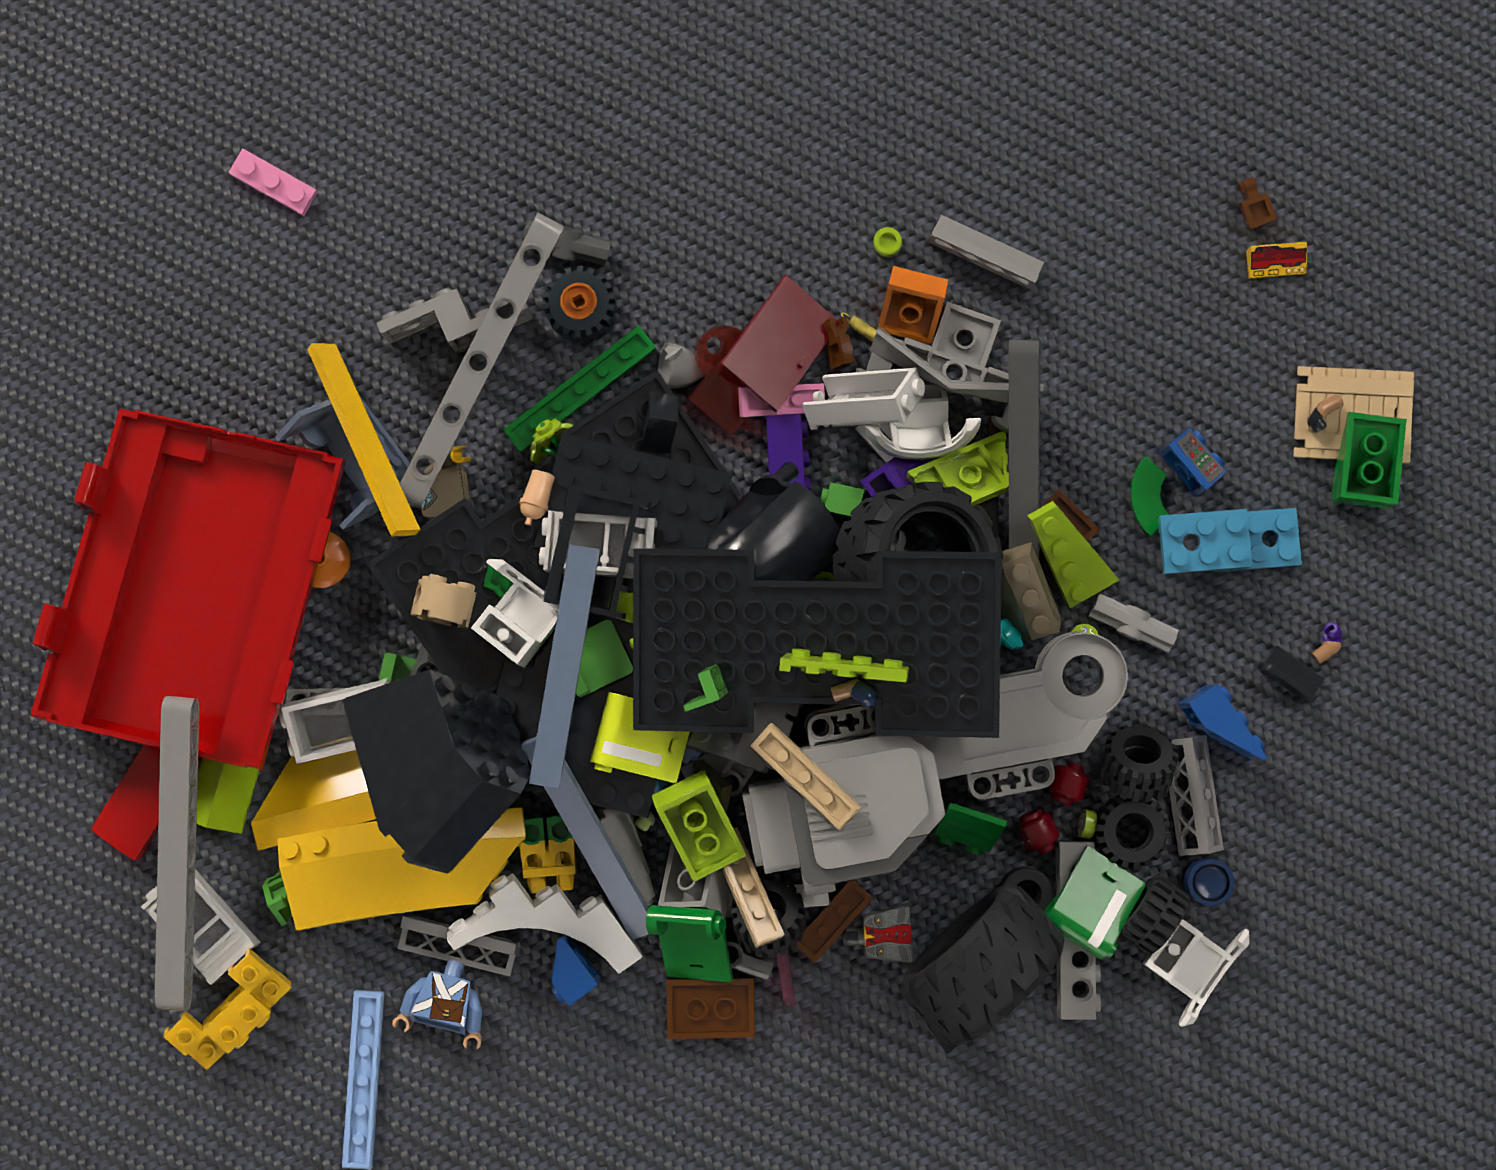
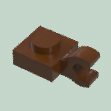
[1238,177,1277,231]
[824,317,854,370]

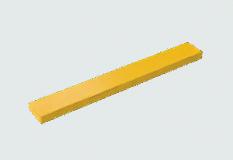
[307,343,421,537]

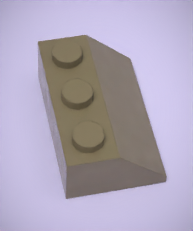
[1001,542,1061,640]

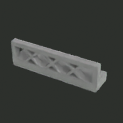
[928,215,1044,290]
[1169,735,1224,856]
[397,914,519,976]

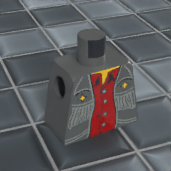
[846,904,913,962]

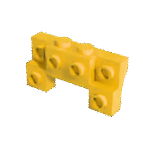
[164,948,292,1070]

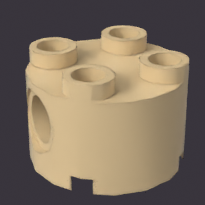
[410,574,476,629]

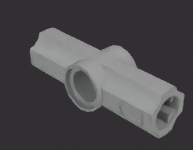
[1088,594,1179,653]

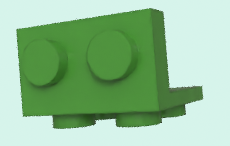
[552,620,633,697]

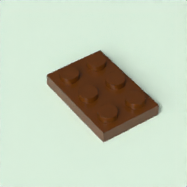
[666,977,755,1039]

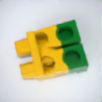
[520,814,578,893]

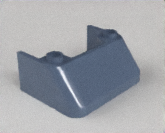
[275,397,410,530]

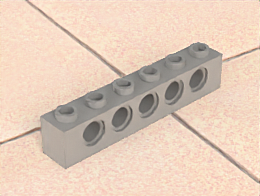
[1055,841,1101,1020]

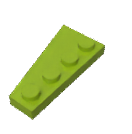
[1027,501,1119,608]
[779,649,909,682]

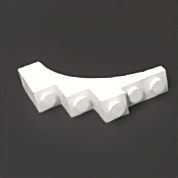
[447,873,643,974]

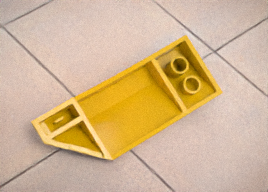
[251,736,376,851]
[277,808,526,931]

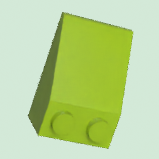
[651,769,747,882]

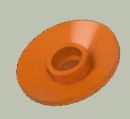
[313,532,351,588]

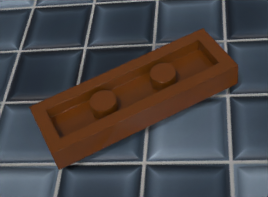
[796,879,873,963]

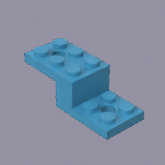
[1158,508,1302,574]

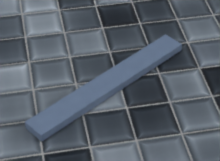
[529,544,600,789]
[521,736,649,940]

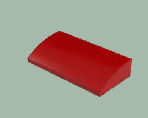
[91,745,202,861]

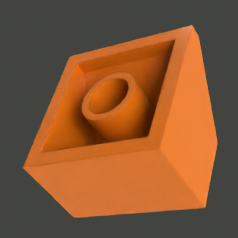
[877,266,948,344]

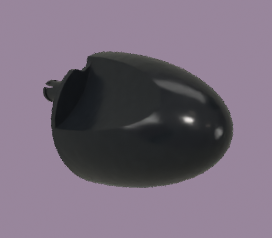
[706,462,840,581]

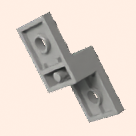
[376,288,534,352]

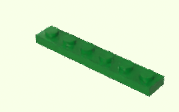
[503,325,657,453]

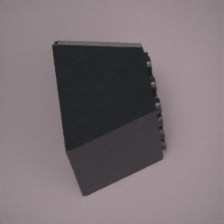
[342,670,531,874]

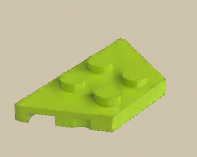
[907,431,1009,506]

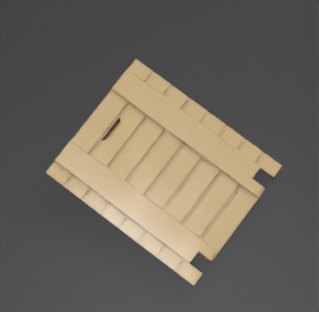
[1293,366,1414,463]

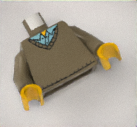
[409,445,471,521]

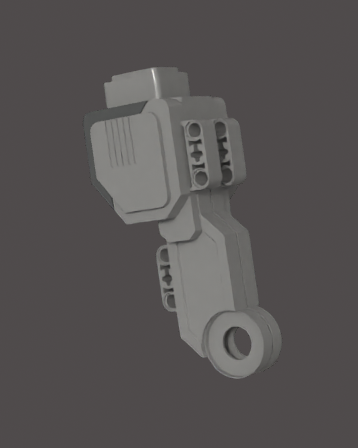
[742,632,1128,897]

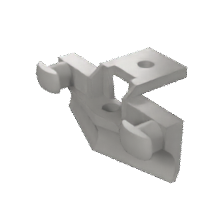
[856,302,1044,434]

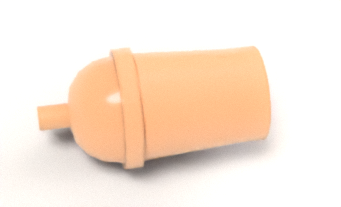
[519,470,555,526]

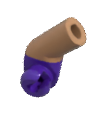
[1311,622,1342,665]

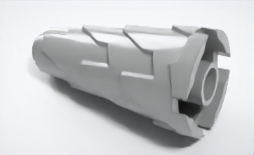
[592,805,655,906]

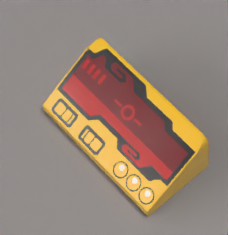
[1246,242,1307,279]

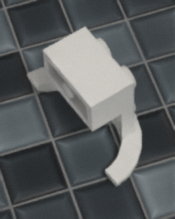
[865,385,981,460]
[471,559,559,668]
[1142,919,1249,1027]

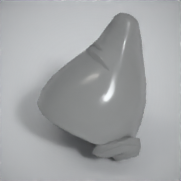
[658,343,713,389]

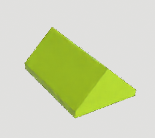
[197,758,260,834]

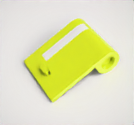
[590,692,690,783]

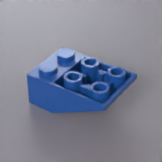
[1177,684,1267,760]

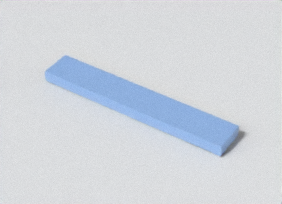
[342,990,384,1170]

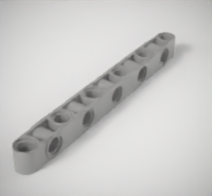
[400,213,564,509]

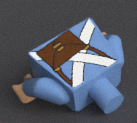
[392,960,482,1049]

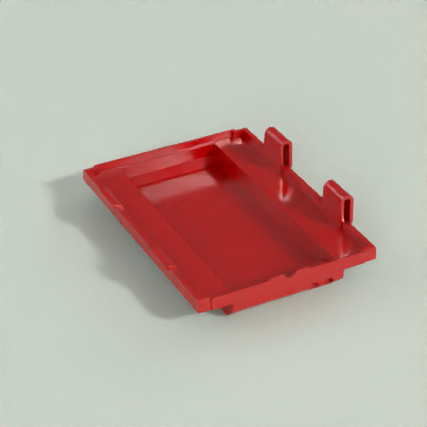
[31,408,346,770]

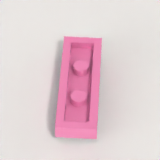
[228,148,318,216]
[738,383,825,417]

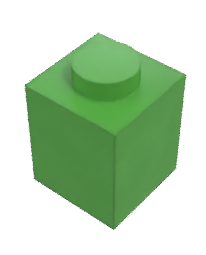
[820,482,864,519]

